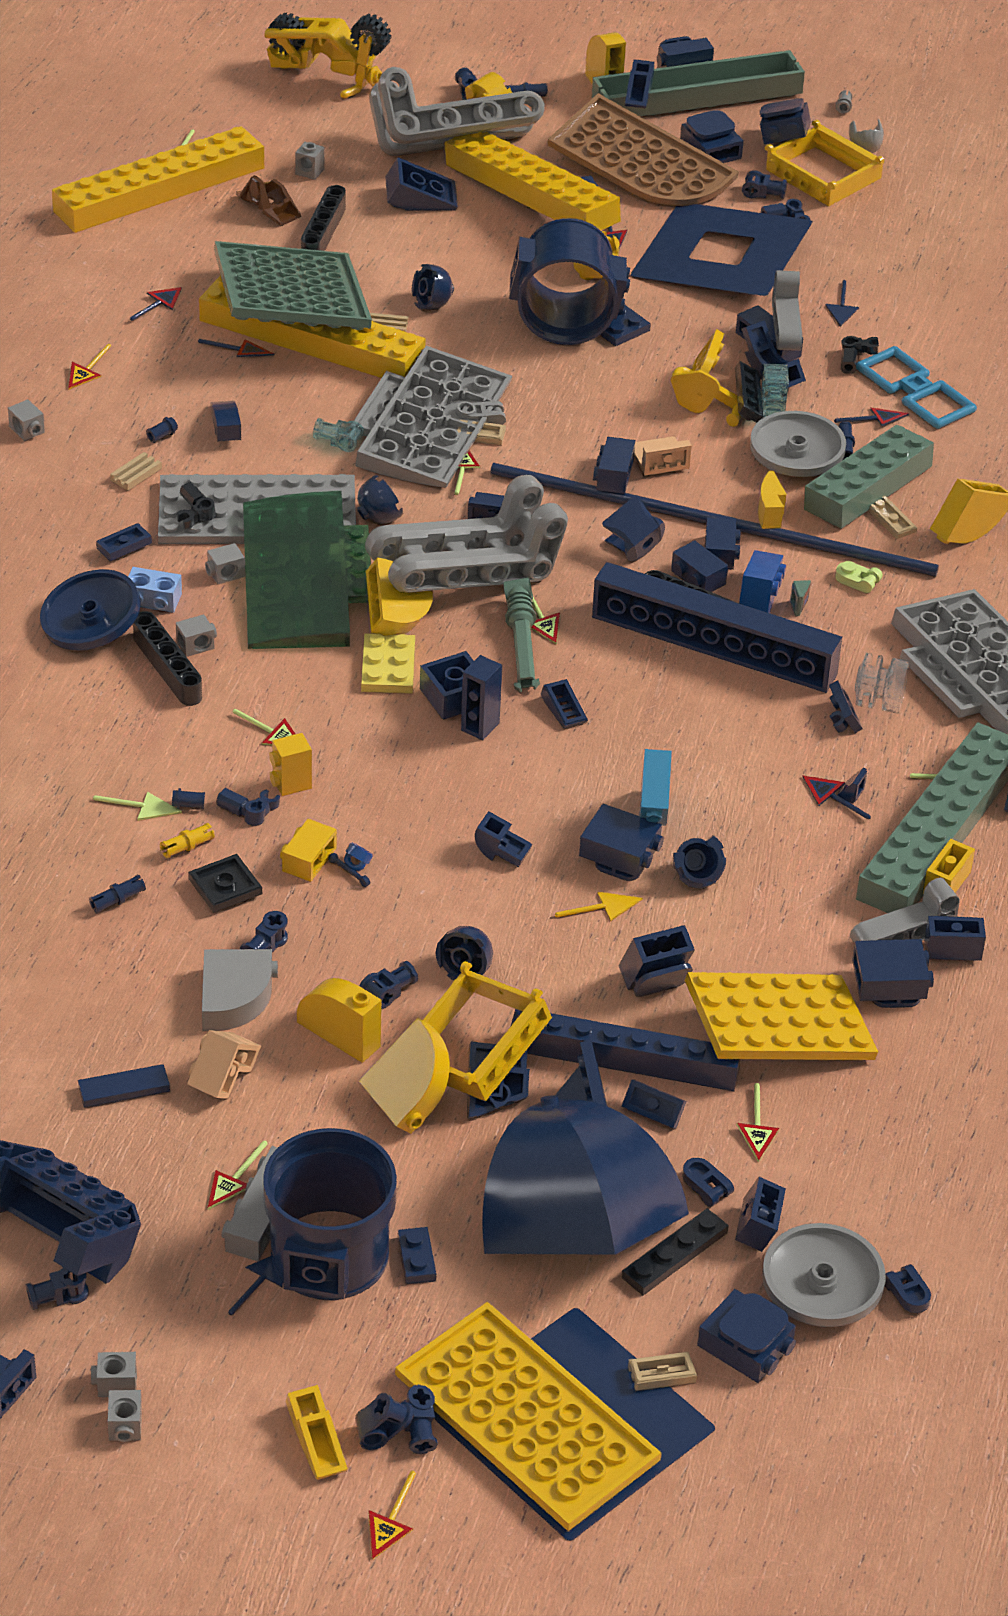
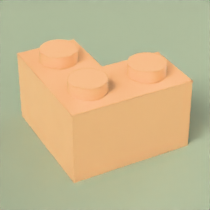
[187,1030,261,1098]

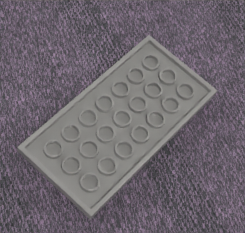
[158,474,356,544]

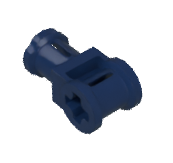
[455,67,478,100]
[742,170,787,199]
[240,911,288,953]
[359,961,418,1009]
[25,1267,89,1310]
[404,1384,438,1454]

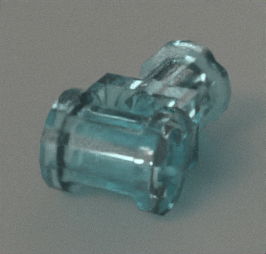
[313,418,364,452]

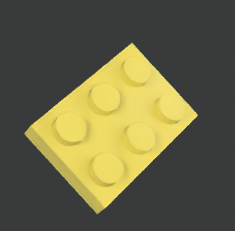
[361,633,415,694]

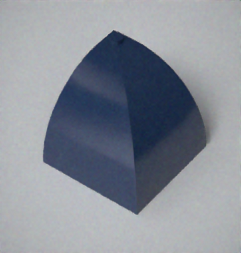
[482,1095,689,1255]

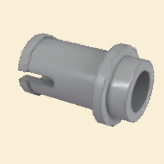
[835,90,852,114]

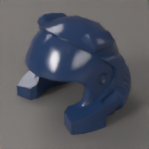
[672,835,727,889]

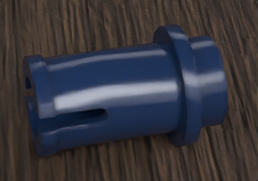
[146,417,178,443]
[172,788,205,809]

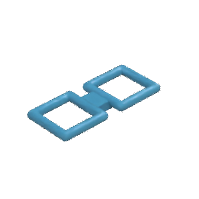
[856,346,977,429]

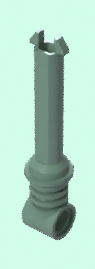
[504,577,540,692]

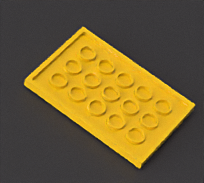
[684,972,878,1060]

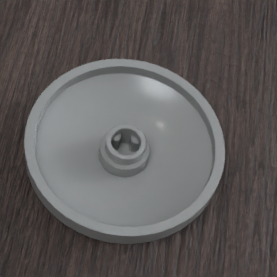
[750,411,846,477]
[762,1223,885,1327]

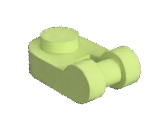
[835,561,883,593]

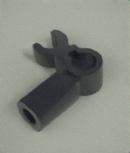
[841,336,879,374]
[176,482,216,529]

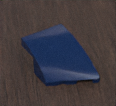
[467,1041,530,1118]

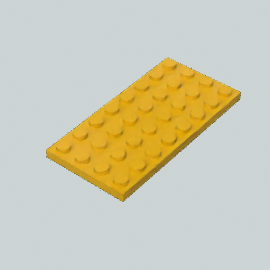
[395,1302,661,1531]

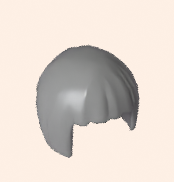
[849,119,884,153]

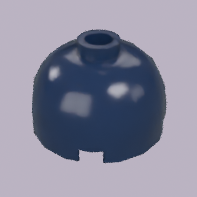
[412,264,454,310]
[357,475,403,525]
[435,926,494,980]

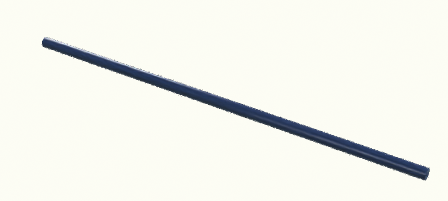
[491,462,939,577]

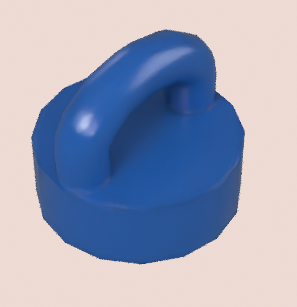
[344,842,373,871]

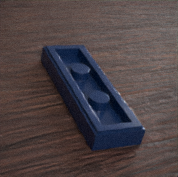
[78,1064,170,1108]

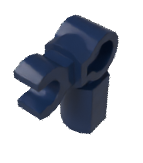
[760,199,811,220]
[216,788,280,826]

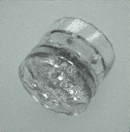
[855,653,910,714]

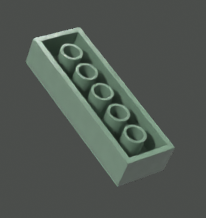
[804,424,934,529]

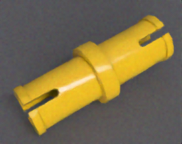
[159,823,215,858]

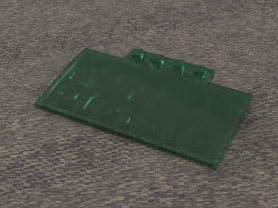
[243,491,371,649]

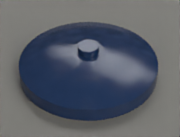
[40,569,141,650]

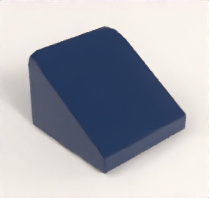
[837,768,867,804]

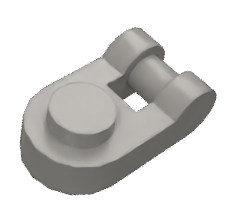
[462,401,506,425]

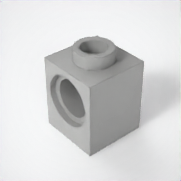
[295,142,324,180]
[8,400,45,441]
[205,543,245,584]
[176,614,217,657]
[91,1352,137,1397]
[108,1390,142,1442]

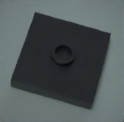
[188,854,263,913]

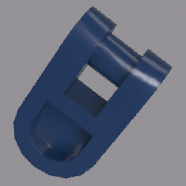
[682,1158,734,1207]
[884,1264,931,1313]

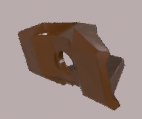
[236,175,301,226]

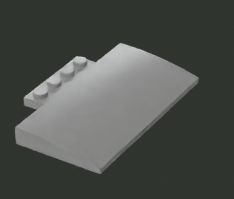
[351,346,512,488]
[891,589,1008,734]

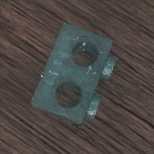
[761,364,789,419]

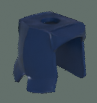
[602,496,665,562]

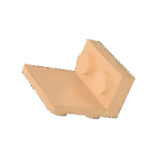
[634,436,692,476]

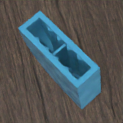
[639,749,672,826]

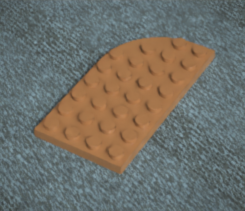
[547,93,738,206]

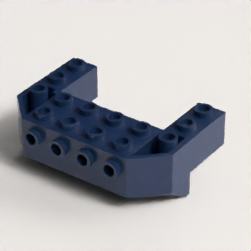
[0,1140,141,1284]

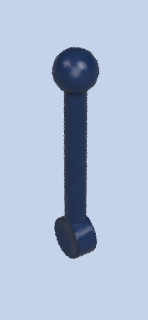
[328,853,371,887]

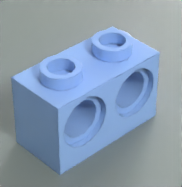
[128,567,182,613]

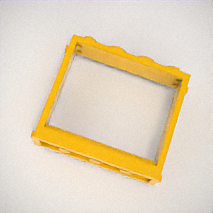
[765,119,884,206]
[422,961,552,1101]

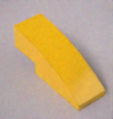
[758,471,787,529]
[285,1385,348,1480]

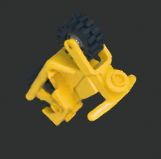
[264,13,392,99]

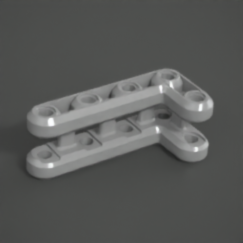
[369,67,545,156]
[365,475,568,593]

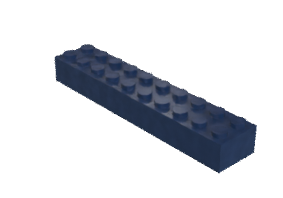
[592,562,842,693]

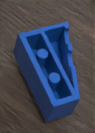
[739,550,786,613]

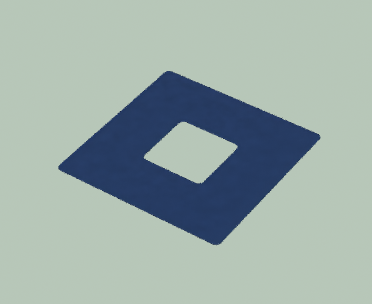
[631,204,813,296]
[434,1308,715,1541]

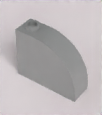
[202,949,278,1031]

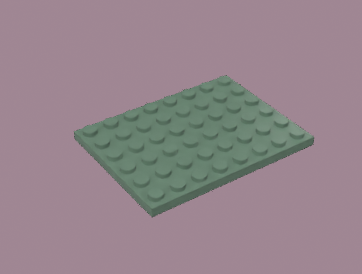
[214,241,372,330]

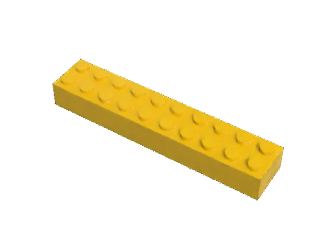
[52,126,265,233]
[445,132,621,230]
[199,275,426,378]

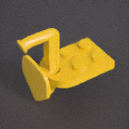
[671,329,741,427]

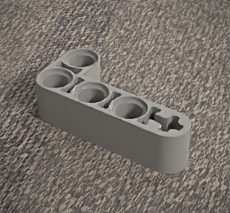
[772,270,802,351]
[850,878,960,943]

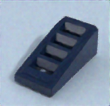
[541,679,588,728]

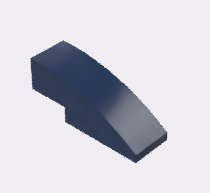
[625,59,654,109]
[210,401,241,442]

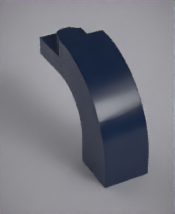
[742,320,806,390]

